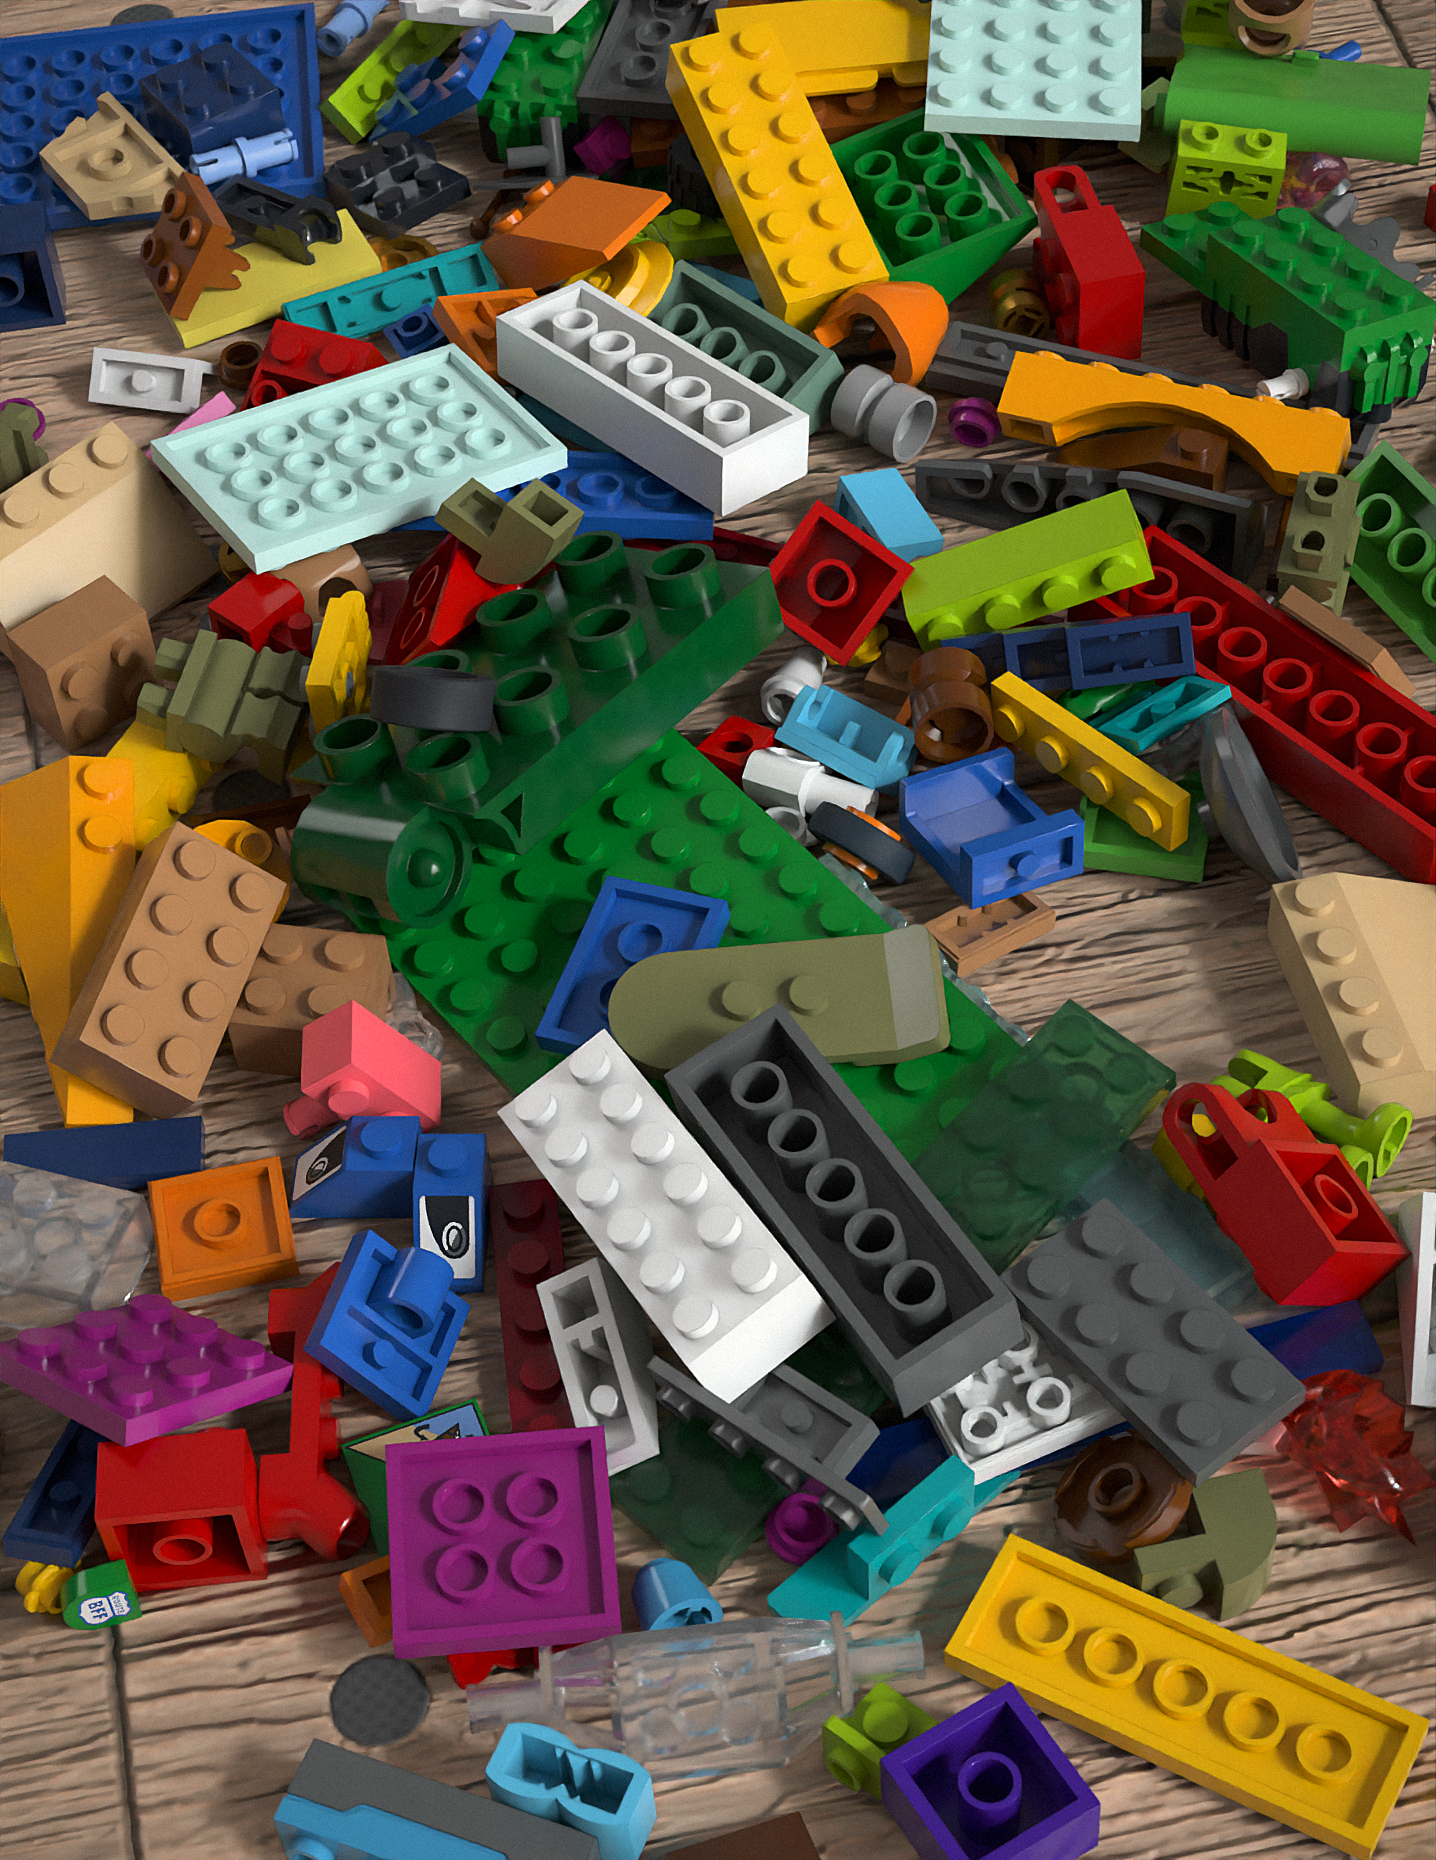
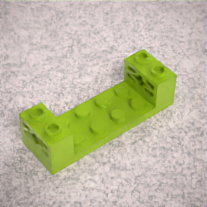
[1164,0,1287,220]

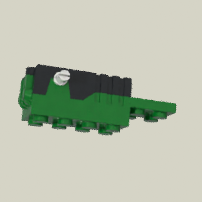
[1139,201,1436,424]

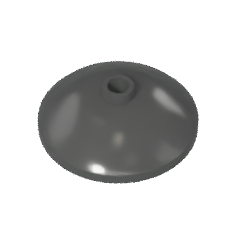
[1196,708,1303,884]

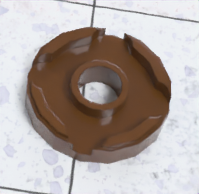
[1053,1428,1193,1566]

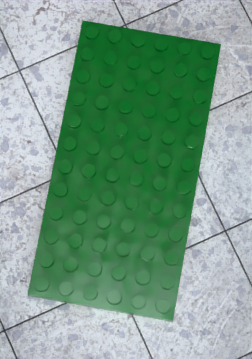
[335,728,1061,1196]

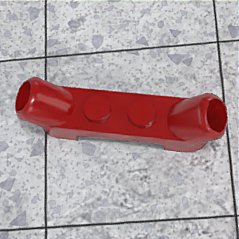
[258,1262,370,1562]

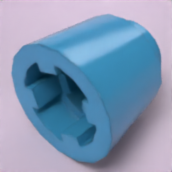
[631,1558,723,1657]

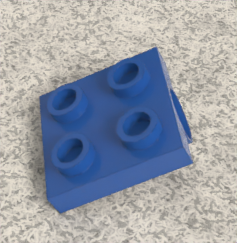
[303,1229,471,1423]

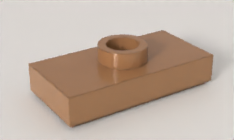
[923,891,1056,980]

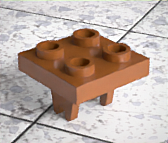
[139,171,250,321]

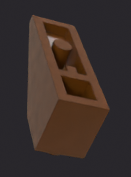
[1055,425,1231,494]

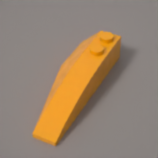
[0,755,136,1129]

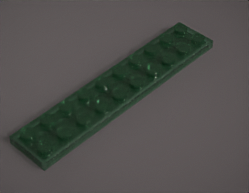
[609,998,1177,1588]

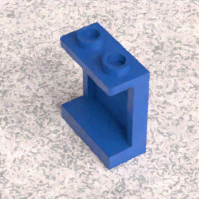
[899,747,1085,910]

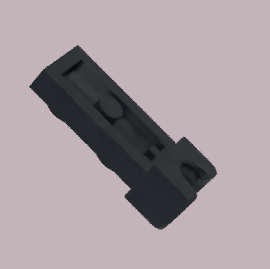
[211,174,342,266]

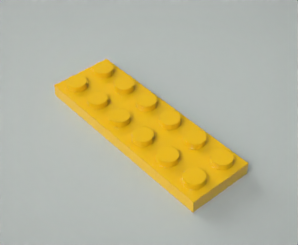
[944,1533,1430,1860]

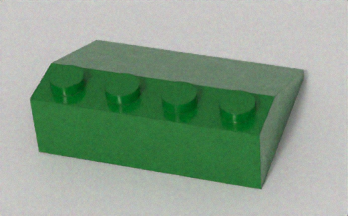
[829,106,1039,306]

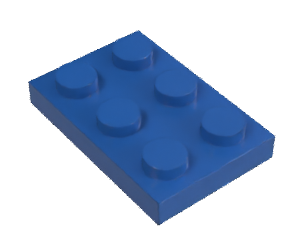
[535,875,731,1056]

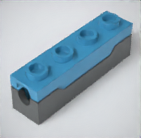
[273,1738,601,1860]

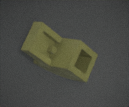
[434,477,585,584]
[1131,1468,1278,1622]

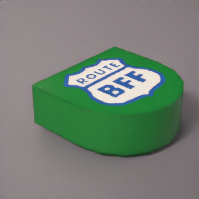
[59,1559,143,1630]

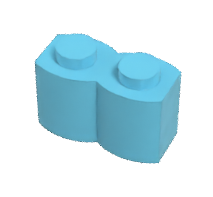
[485,1722,657,1860]

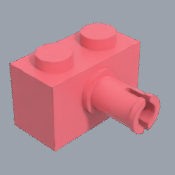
[283,1000,441,1141]

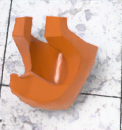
[808,281,949,387]

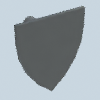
[473,116,599,190]

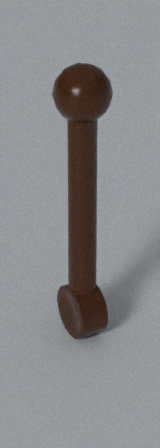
[469,169,523,239]

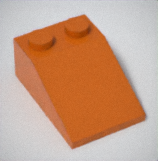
[480,176,672,292]

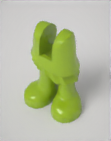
[1209,1048,1413,1191]

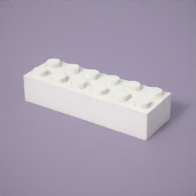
[496,280,809,517]
[497,1028,837,1404]

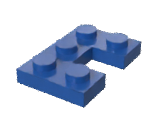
[368,19,516,144]

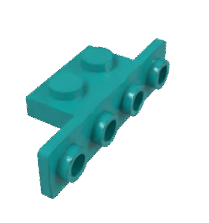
[767,1446,1022,1652]

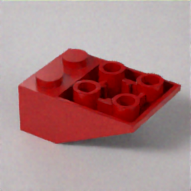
[239,318,389,412]

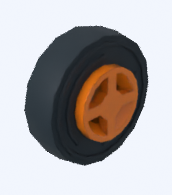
[807,801,916,886]

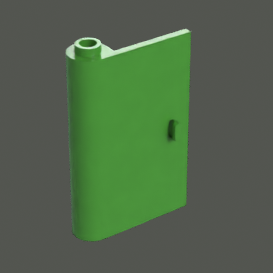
[1154,43,1431,166]

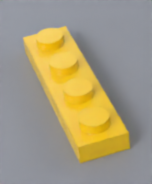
[991,671,1191,852]

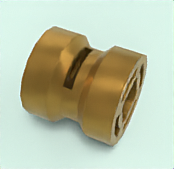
[987,269,1050,340]

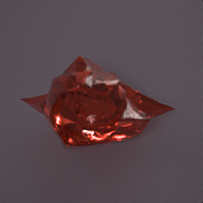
[1275,1369,1436,1548]

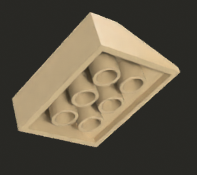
[0,421,221,663]
[1267,872,1436,1120]

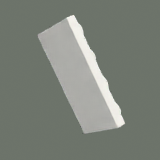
[922,1313,1126,1485]

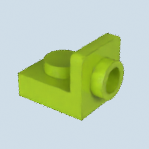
[821,1679,939,1802]

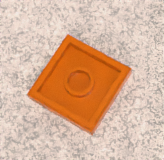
[147,1155,300,1302]

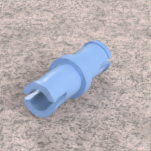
[316,0,390,57]
[189,128,298,186]

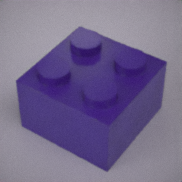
[880,1681,1101,1860]

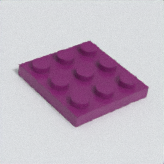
[0,1294,293,1447]
[385,1425,622,1660]

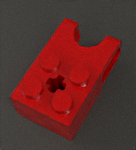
[1032,165,1145,360]
[1162,1082,1412,1306]

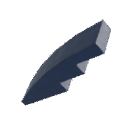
[940,611,1196,695]

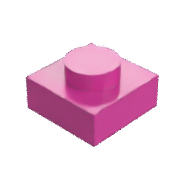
[573,115,634,183]

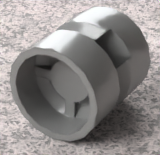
[830,364,937,463]

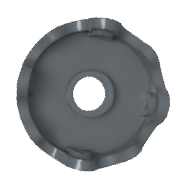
[1309,177,1436,292]

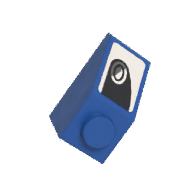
[288,1116,423,1218]
[413,1134,494,1293]

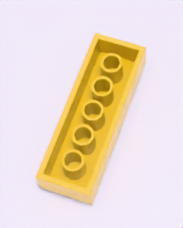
[665,19,889,334]

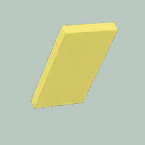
[152,208,383,349]

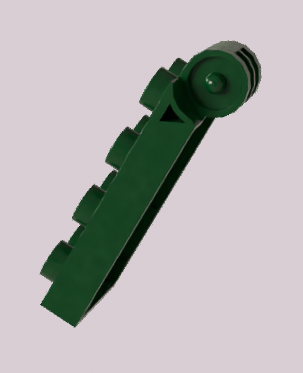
[290,530,786,929]

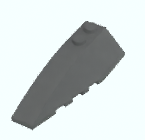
[915,459,1268,584]

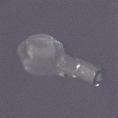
[386,972,445,1061]

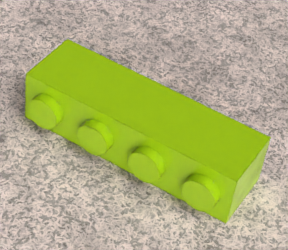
[901,488,1155,653]

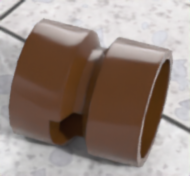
[907,647,994,764]

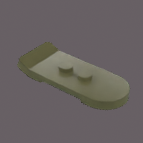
[608,924,951,1082]

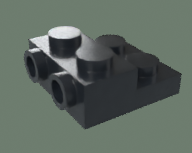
[322,131,472,241]

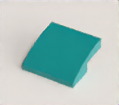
[1087,675,1232,756]

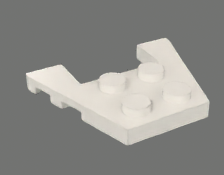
[399,0,589,34]

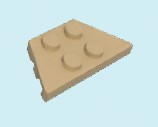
[39,91,186,220]

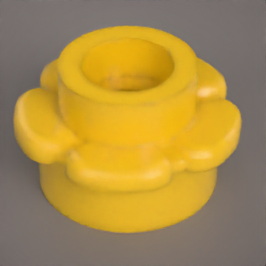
[15,1558,83,1614]

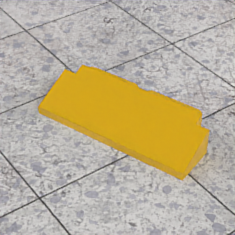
[714,0,932,97]

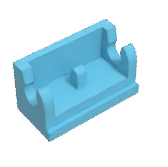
[833,468,944,563]
[774,684,920,798]

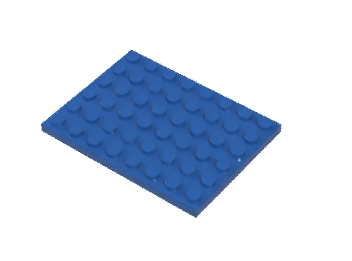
[0,2,327,232]

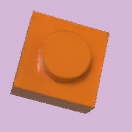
[338,1554,393,1649]

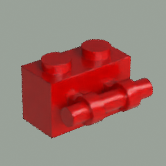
[207,570,313,712]

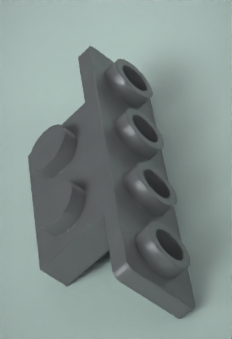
[646,1356,890,1537]

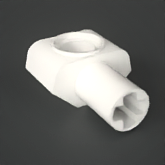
[742,747,879,818]

